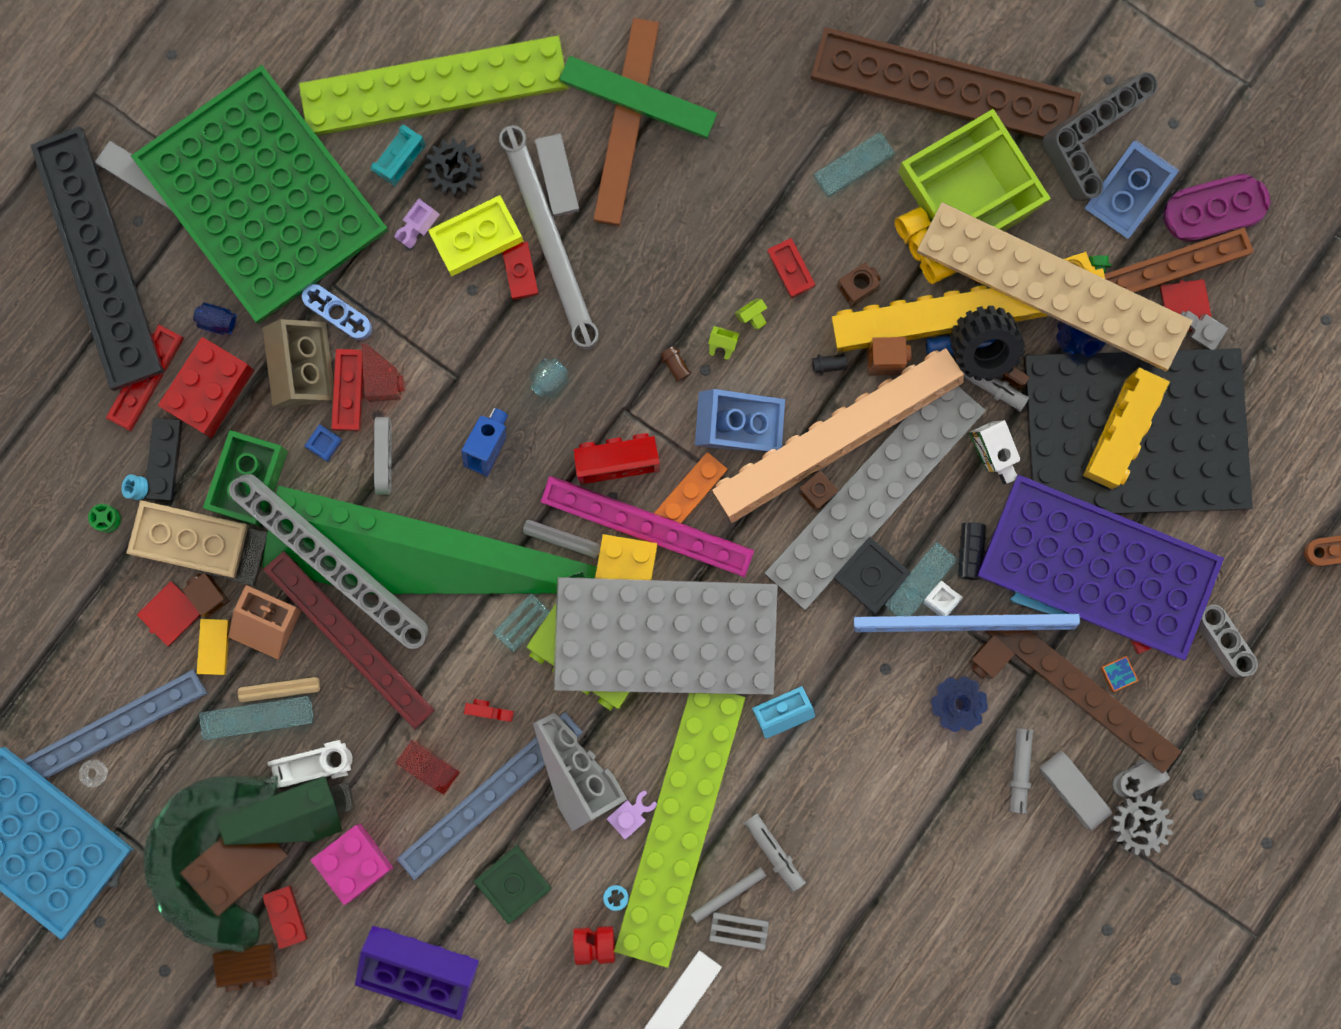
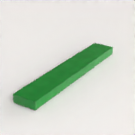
[559,56,717,140]

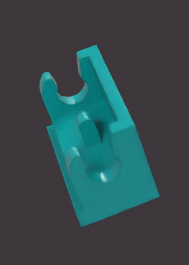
[370,124,426,187]

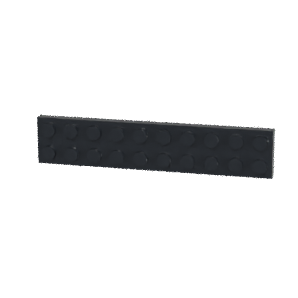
[31,126,164,391]

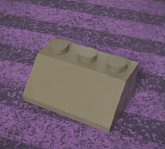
[263,319,334,407]

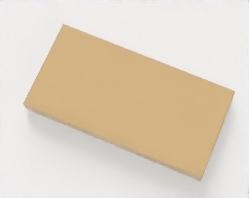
[126,500,249,578]

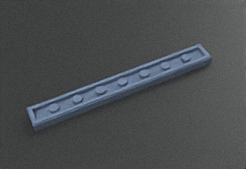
[22,669,208,779]
[397,712,583,880]

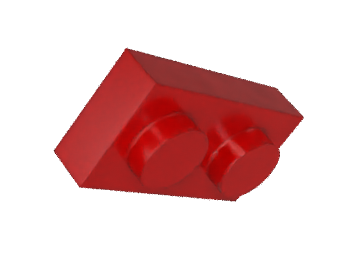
[767,238,815,299]
[262,885,308,949]

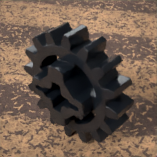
[425,138,484,198]

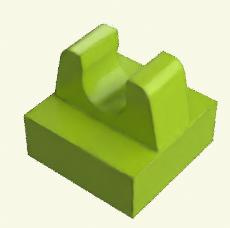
[734,298,767,330]
[708,326,740,360]

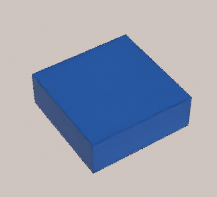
[304,424,343,462]

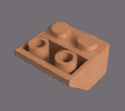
[229,585,302,660]

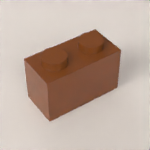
[867,337,911,376]

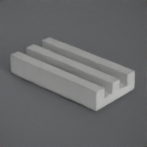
[709,912,769,950]

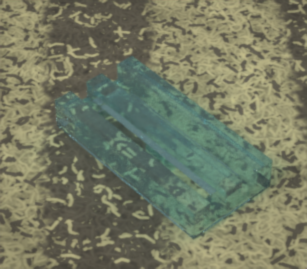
[493,593,550,652]

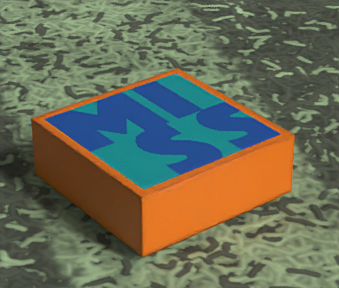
[1100,656,1139,692]

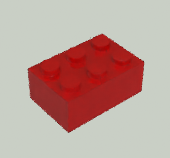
[158,337,255,439]

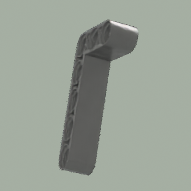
[1043,72,1157,201]

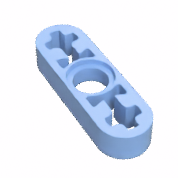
[302,284,372,341]

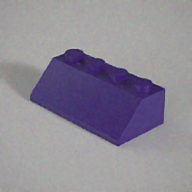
[355,926,479,1020]

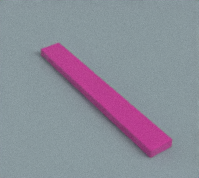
[541,476,755,577]

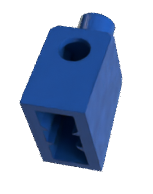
[461,408,508,477]

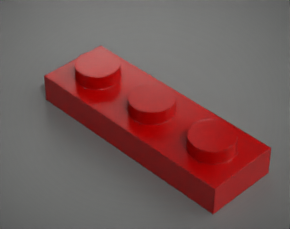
[331,349,365,432]

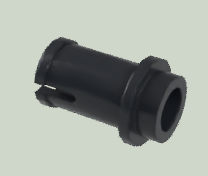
[812,353,847,376]

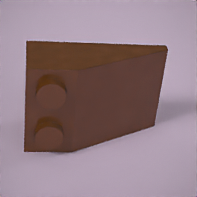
[181,838,289,916]

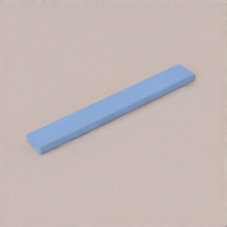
[854,614,1080,632]

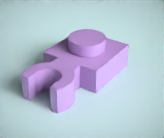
[394,199,440,248]
[607,791,657,840]

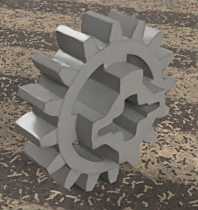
[1110,795,1173,856]

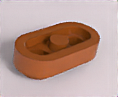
[1304,535,1341,567]

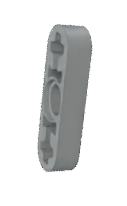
[374,417,392,495]

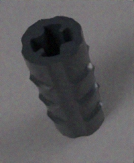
[958,522,986,580]

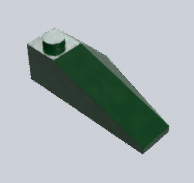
[216,777,343,845]

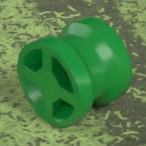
[88,504,121,533]

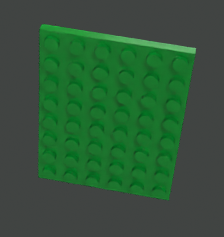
[131,65,388,324]

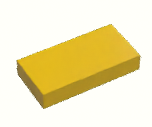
[197,619,230,675]

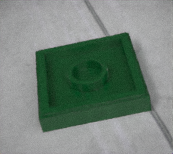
[473,845,552,925]

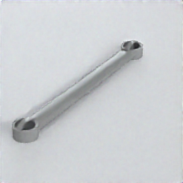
[499,126,599,350]

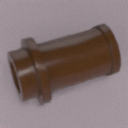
[661,346,692,382]

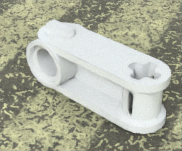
[267,740,352,789]

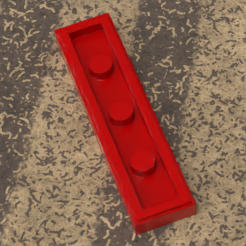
[106,325,184,431]

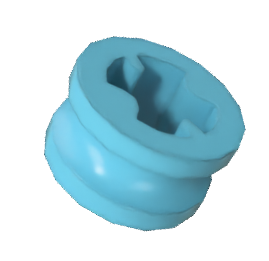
[121,475,148,500]
[603,885,628,911]

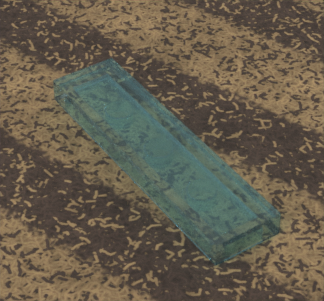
[199,696,314,740]

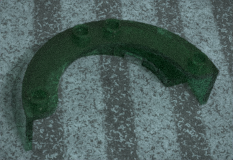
[144,775,278,952]

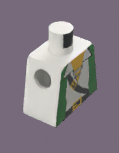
[968,420,1020,484]

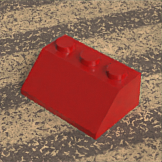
[574,433,660,485]

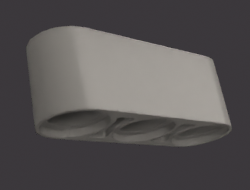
[1198,605,1258,677]
[1039,751,1112,832]

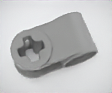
[1112,759,1170,797]

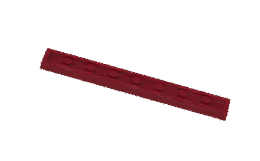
[263,551,435,730]

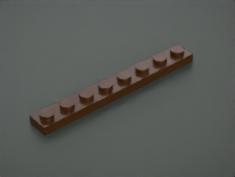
[985,610,1181,774]

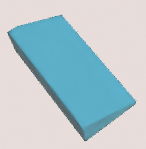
[752,686,815,739]

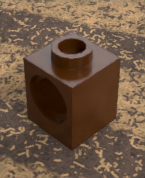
[837,262,881,308]
[798,470,839,513]
[182,573,230,618]
[968,635,1015,679]

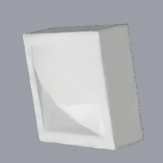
[923,581,963,616]

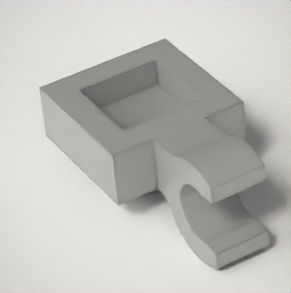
[1180,311,1228,350]

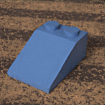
[1085,140,1180,239]
[695,389,785,452]

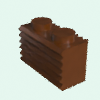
[212,943,278,992]

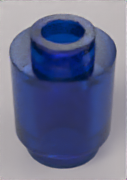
[193,302,236,335]

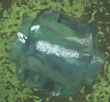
[529,357,569,398]

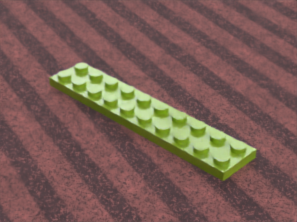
[299,36,569,136]
[614,693,745,968]

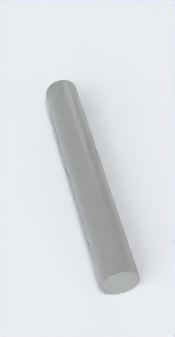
[691,867,766,923]

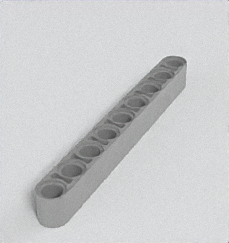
[229,474,429,649]

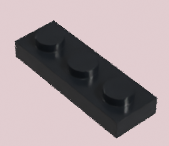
[144,418,183,502]

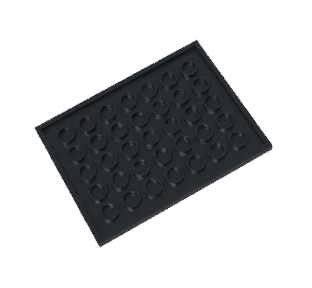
[1024,348,1253,514]

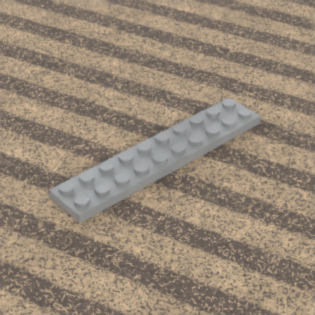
[764,386,986,611]

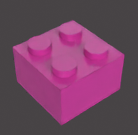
[311,824,394,905]

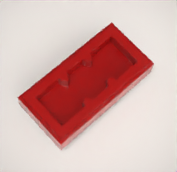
[502,241,539,300]

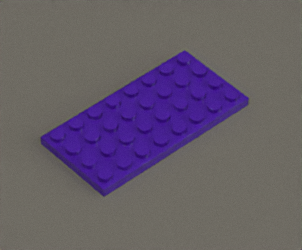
[977,475,1224,661]

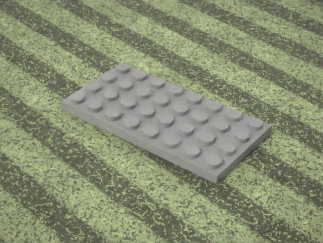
[553,577,778,695]

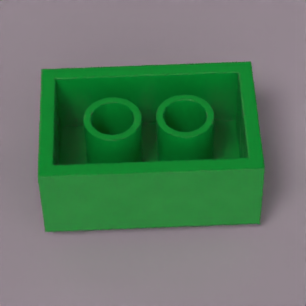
[203,430,288,528]

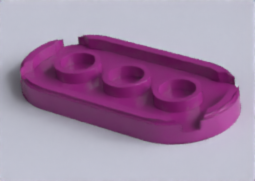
[1163,174,1270,242]

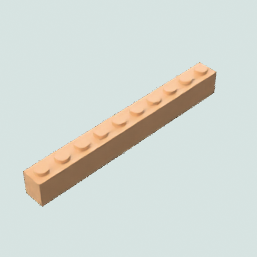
[712,348,964,523]

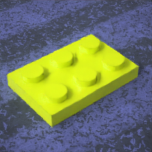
[428,195,524,277]

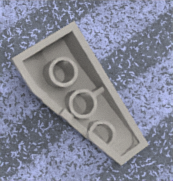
[533,712,627,831]

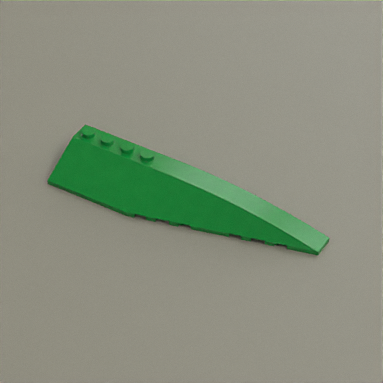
[262,485,597,594]

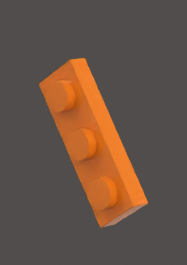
[654,452,728,524]

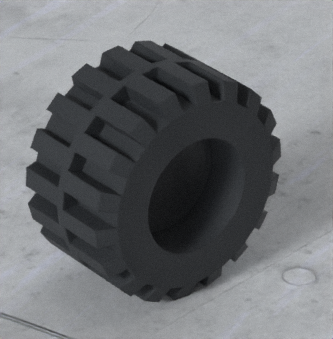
[950,306,1025,381]

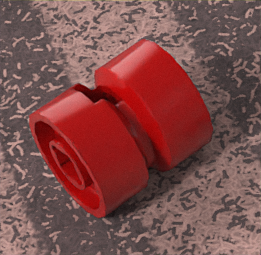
[573,926,615,966]

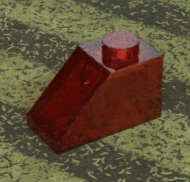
[361,343,405,402]
[395,740,460,795]

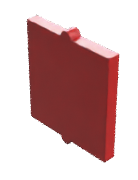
[1159,279,1212,332]
[137,581,200,647]

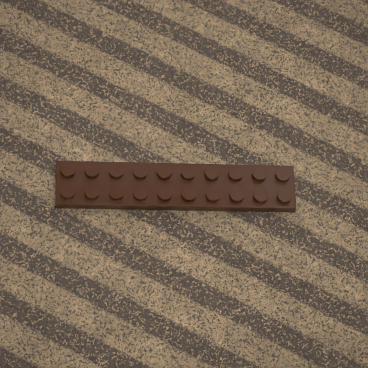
[810,27,1081,145]

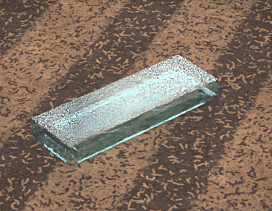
[813,132,895,198]
[884,542,958,616]

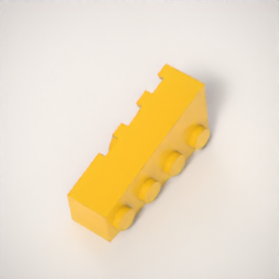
[1083,368,1170,489]

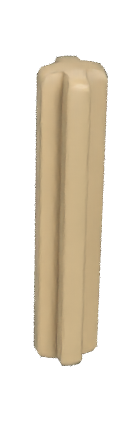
[238,677,320,702]

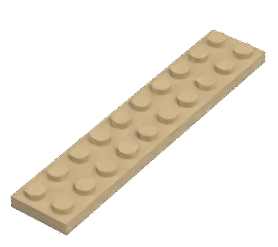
[917,202,1193,371]

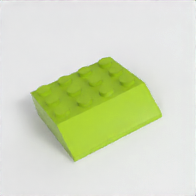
[898,109,1051,231]

